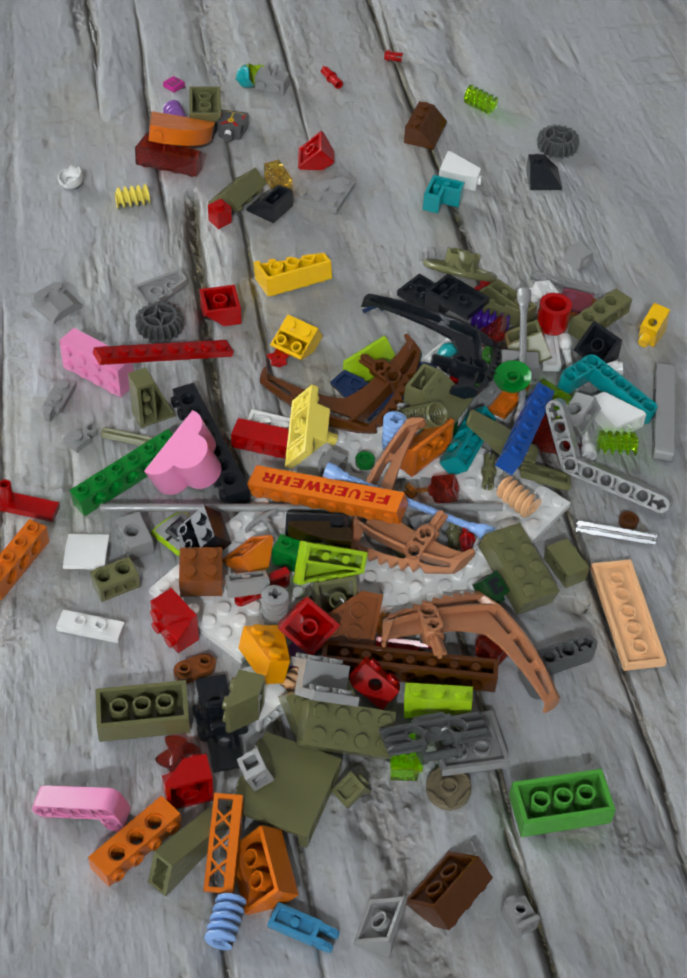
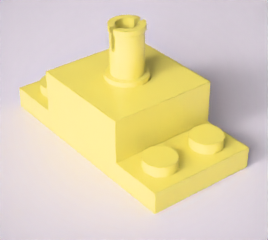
[285,385,338,469]

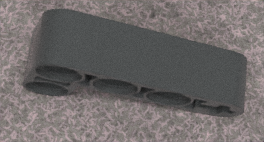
[518,634,597,699]

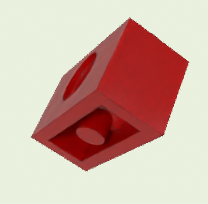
[349,656,400,710]

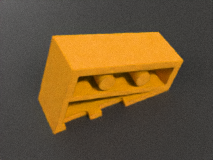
[238,624,290,684]

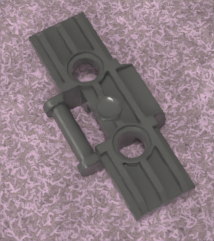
[379,711,492,765]

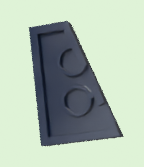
[330,370,394,421]

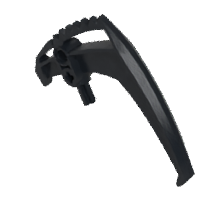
[361,293,501,399]

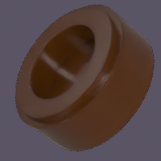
[618,511,639,530]

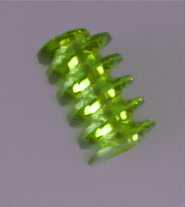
[464,84,498,114]
[597,430,639,456]

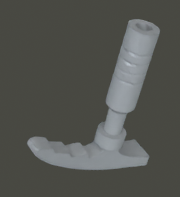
[245,508,279,544]

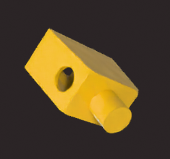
[638,303,671,348]

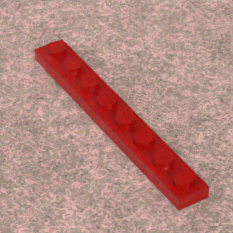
[93,340,234,365]

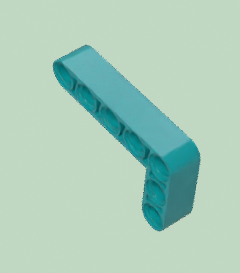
[557,354,658,424]

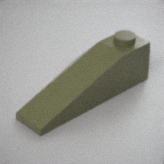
[466,410,539,470]

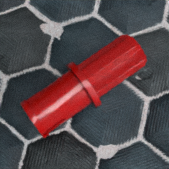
[320,66,343,89]
[459,527,476,552]

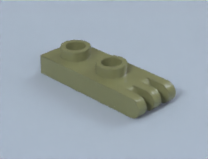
[519,461,571,491]

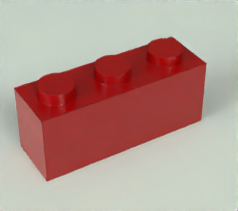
[231,418,289,459]

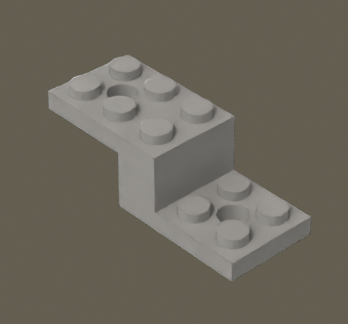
[289,652,360,707]

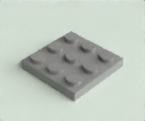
[432,710,510,776]

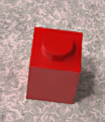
[208,199,232,229]

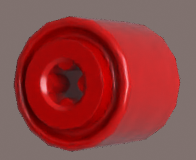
[536,293,572,336]

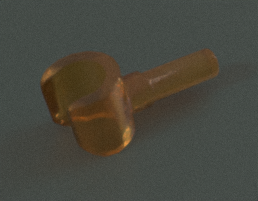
[403,483,432,499]

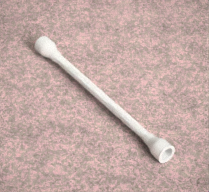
[557,333,597,461]

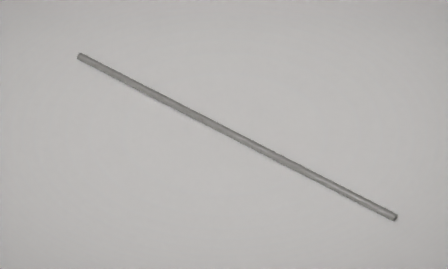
[100,503,503,512]

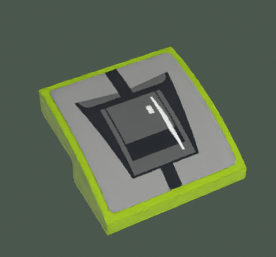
[151,512,190,557]

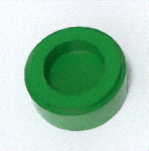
[355,451,375,470]

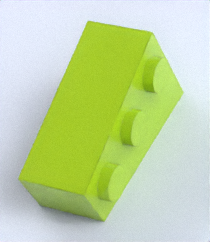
[293,540,368,585]

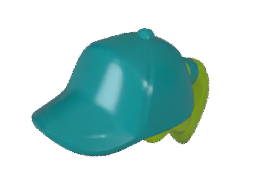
[235,63,264,88]

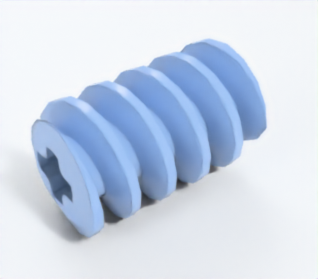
[382,411,407,453]
[204,893,247,950]

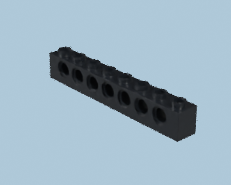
[171,383,250,504]

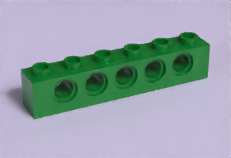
[69,429,173,517]

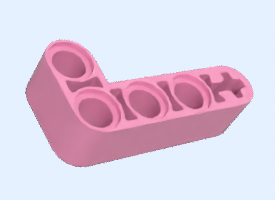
[32,786,131,832]

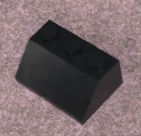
[285,511,348,536]

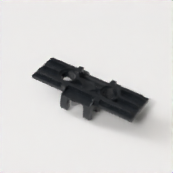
[192,674,249,773]

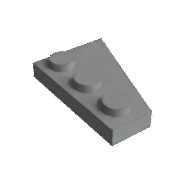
[132,269,188,306]

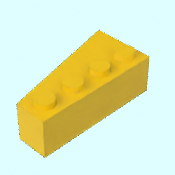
[254,253,332,297]

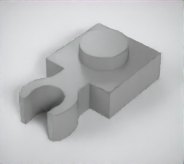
[63,423,98,453]

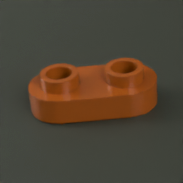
[173,653,216,684]

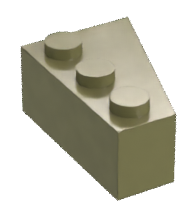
[479,279,537,327]
[128,367,176,428]

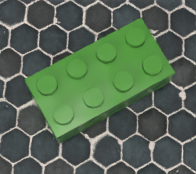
[509,769,616,837]

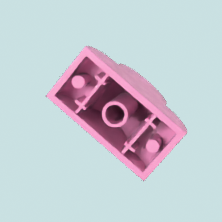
[144,410,222,495]

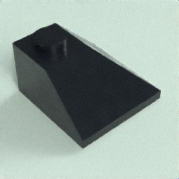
[526,154,562,190]

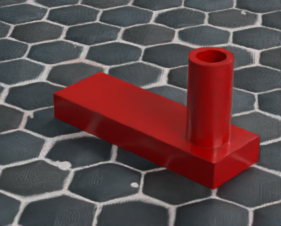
[0,479,60,522]

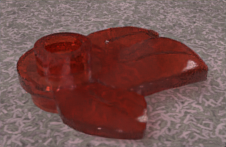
[155,735,201,772]

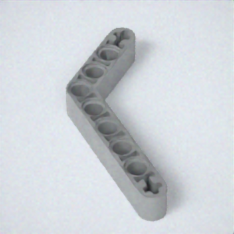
[546,398,673,513]

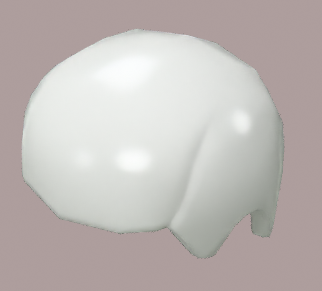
[58,165,83,189]

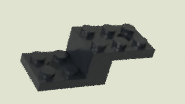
[397,273,490,321]

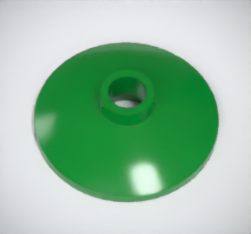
[494,360,532,393]

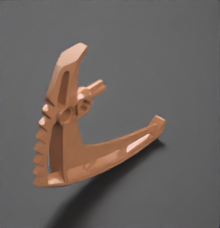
[350,417,476,574]
[381,590,560,713]

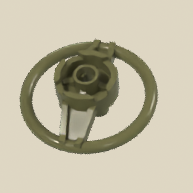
[422,247,497,282]

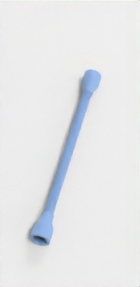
[322,462,495,539]

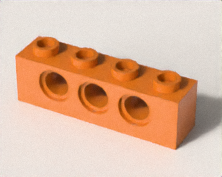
[0,519,50,600]
[88,795,182,887]

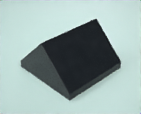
[574,321,623,363]

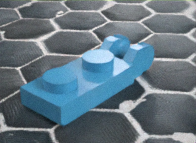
[267,902,340,953]

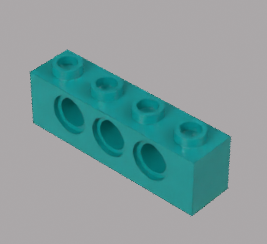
[439,406,496,476]

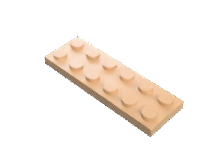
[590,559,667,671]

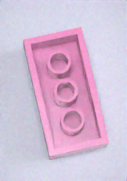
[59,328,134,397]

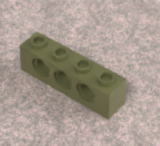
[568,288,632,341]

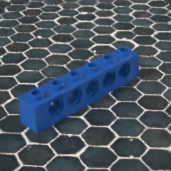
[495,382,554,476]

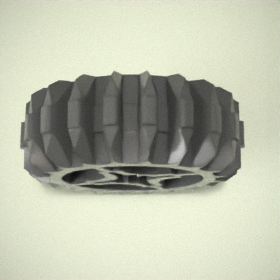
[537,124,580,159]
[135,301,184,343]

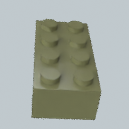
[478,522,560,615]
[95,680,190,742]
[296,699,396,760]

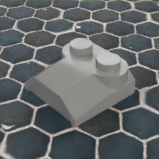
[31,282,82,324]

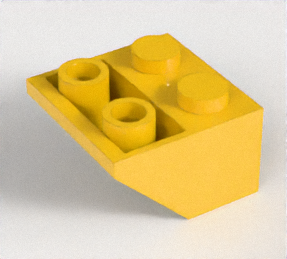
[270,314,323,361]

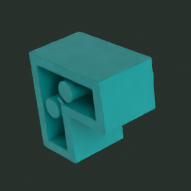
[422,175,465,213]

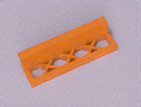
[203,793,244,894]

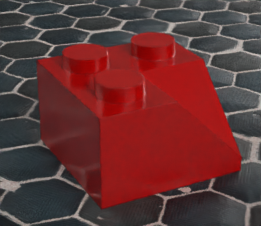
[199,284,241,326]
[150,588,199,653]
[162,754,214,809]

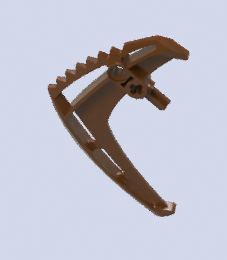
[260,334,422,434]

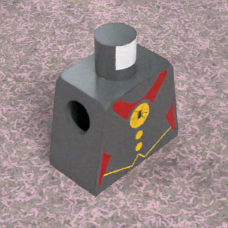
[218,109,249,142]

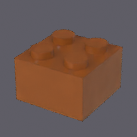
[179,547,223,597]

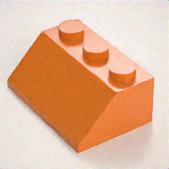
[396,418,455,477]
[236,825,299,915]

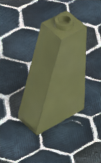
[148,805,230,897]

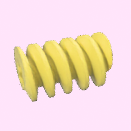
[115,184,150,209]

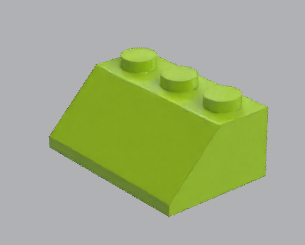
[343,336,396,383]
[404,683,473,718]

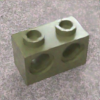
[90,557,140,602]

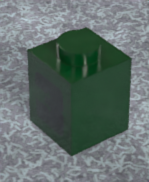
[472,570,510,604]

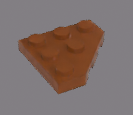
[320,591,383,649]

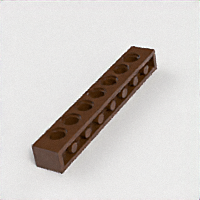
[322,641,499,692]

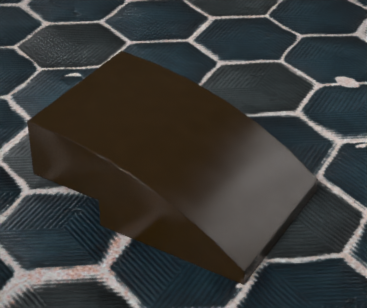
[288,521,352,549]

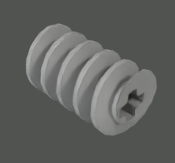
[261,585,289,625]

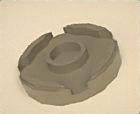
[426,767,472,811]

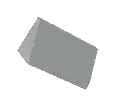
[224,570,270,598]

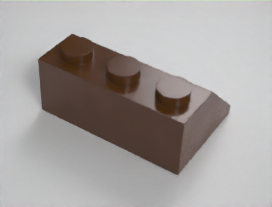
[404,101,447,150]
[406,851,493,930]

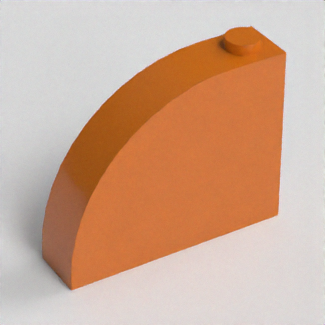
[148,111,215,146]

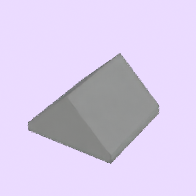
[353,897,407,958]

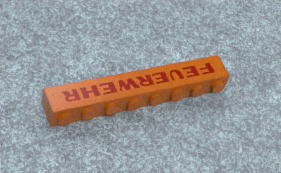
[247,465,408,524]

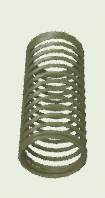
[397,401,448,431]

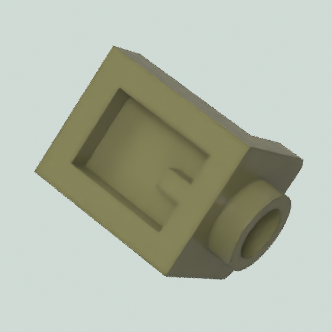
[331,771,372,809]

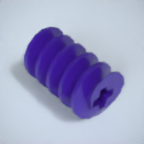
[471,308,510,336]

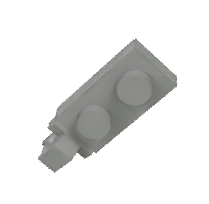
[43,378,76,422]

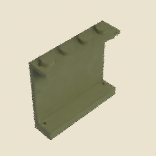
[226,732,342,848]

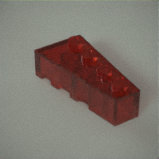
[135,132,202,177]

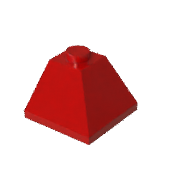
[298,130,334,170]
[278,596,340,655]

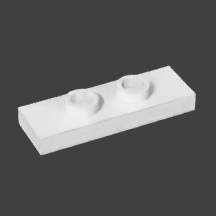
[56,610,125,643]

